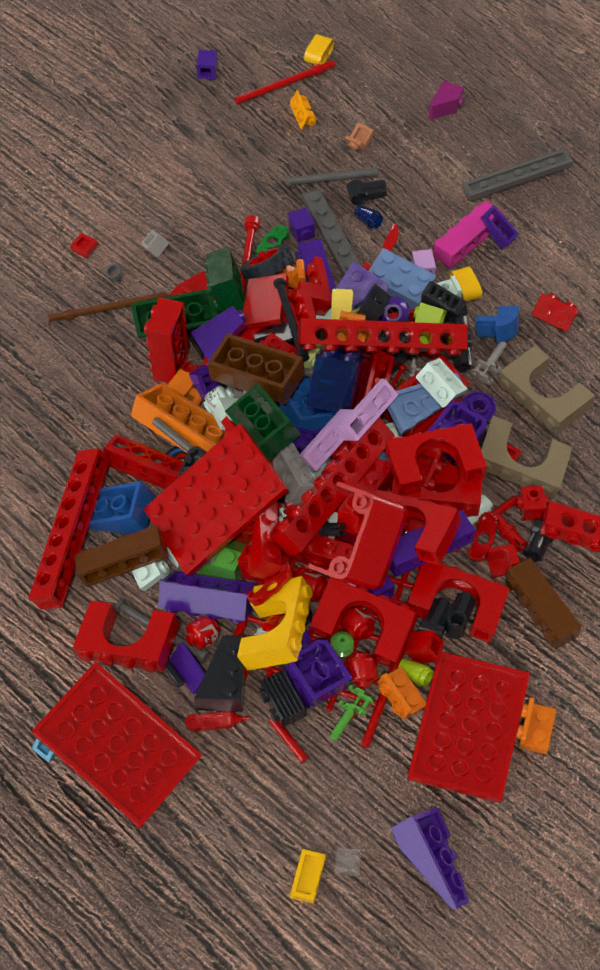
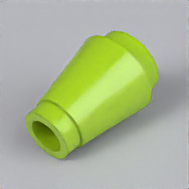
[398,658,434,687]

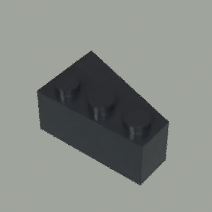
[194,636,246,712]

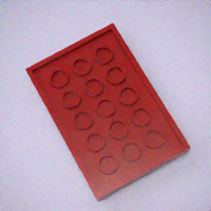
[144,423,289,576]
[407,652,530,803]
[31,661,202,829]

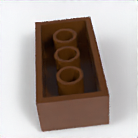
[207,333,305,404]

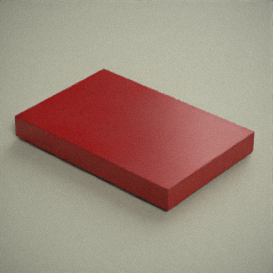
[243,273,289,329]

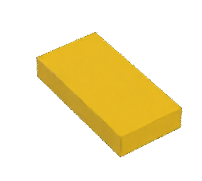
[290,849,326,904]

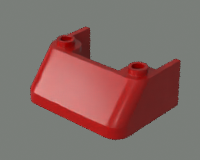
[307,481,408,590]

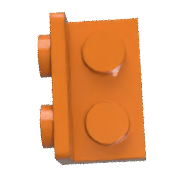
[377,667,426,721]
[516,697,557,755]

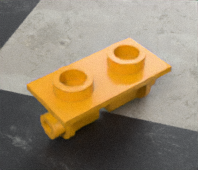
[290,90,317,130]

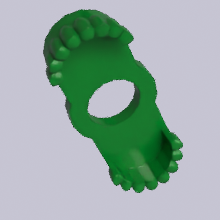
[255,225,290,255]

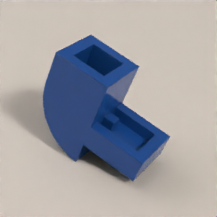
[476,306,520,342]

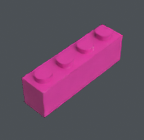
[433,200,503,269]

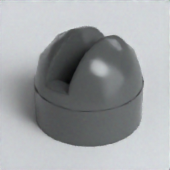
[106,264,123,282]

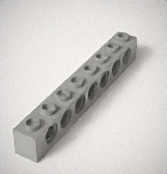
[227,385,314,506]

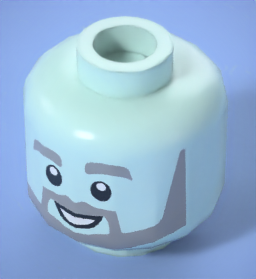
[203,386,236,415]

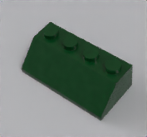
[131,289,217,339]

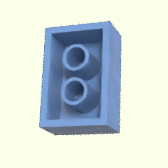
[369,248,436,310]

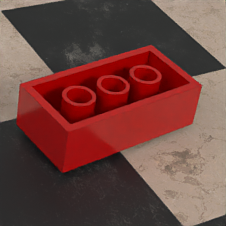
[144,297,190,383]

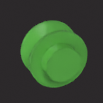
[331,632,354,657]

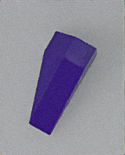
[391,807,469,910]

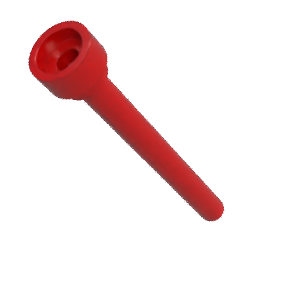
[240,215,260,294]

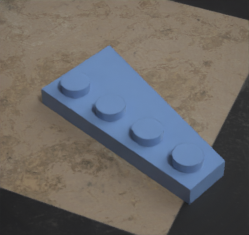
[387,373,464,435]

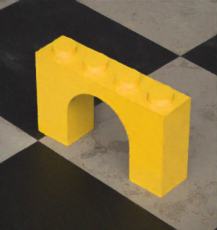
[237,576,312,671]

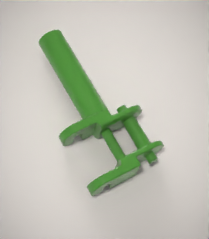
[329,684,374,741]

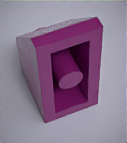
[428,81,465,119]

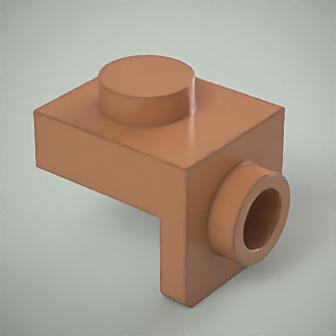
[345,123,375,152]

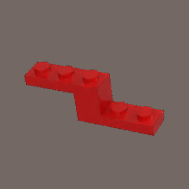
[291,256,332,321]

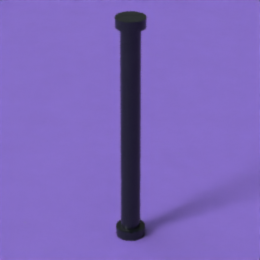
[273,278,309,362]

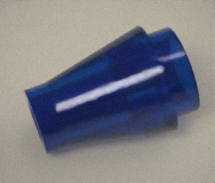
[354,205,383,229]

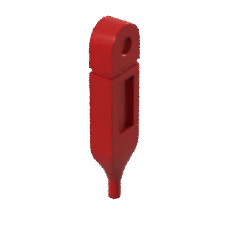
[185,712,250,732]

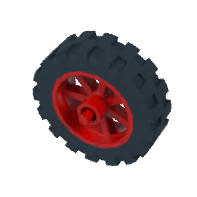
[240,243,294,283]

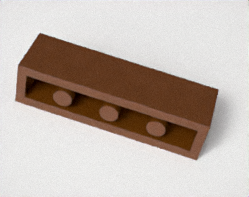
[74,525,168,587]
[505,558,581,649]

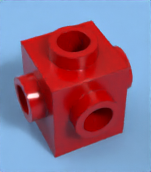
[516,485,549,521]

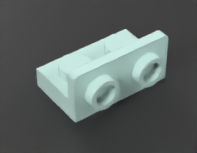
[416,358,468,408]

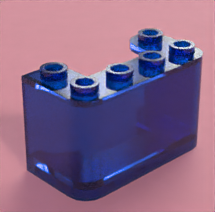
[306,349,365,413]

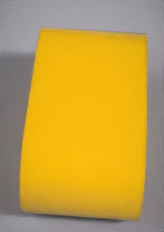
[304,34,334,65]
[449,266,482,302]

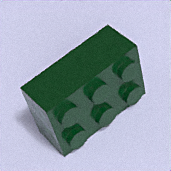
[204,247,245,313]
[225,383,301,461]

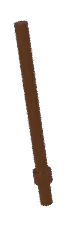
[48,291,167,322]

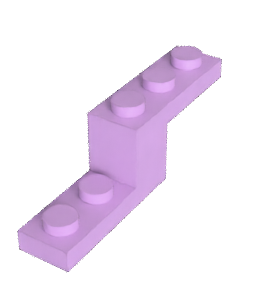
[299,379,398,471]

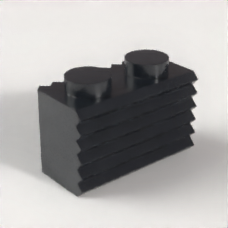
[258,670,307,728]

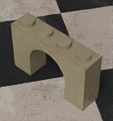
[498,345,595,435]
[480,416,573,498]

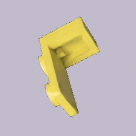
[331,289,353,320]

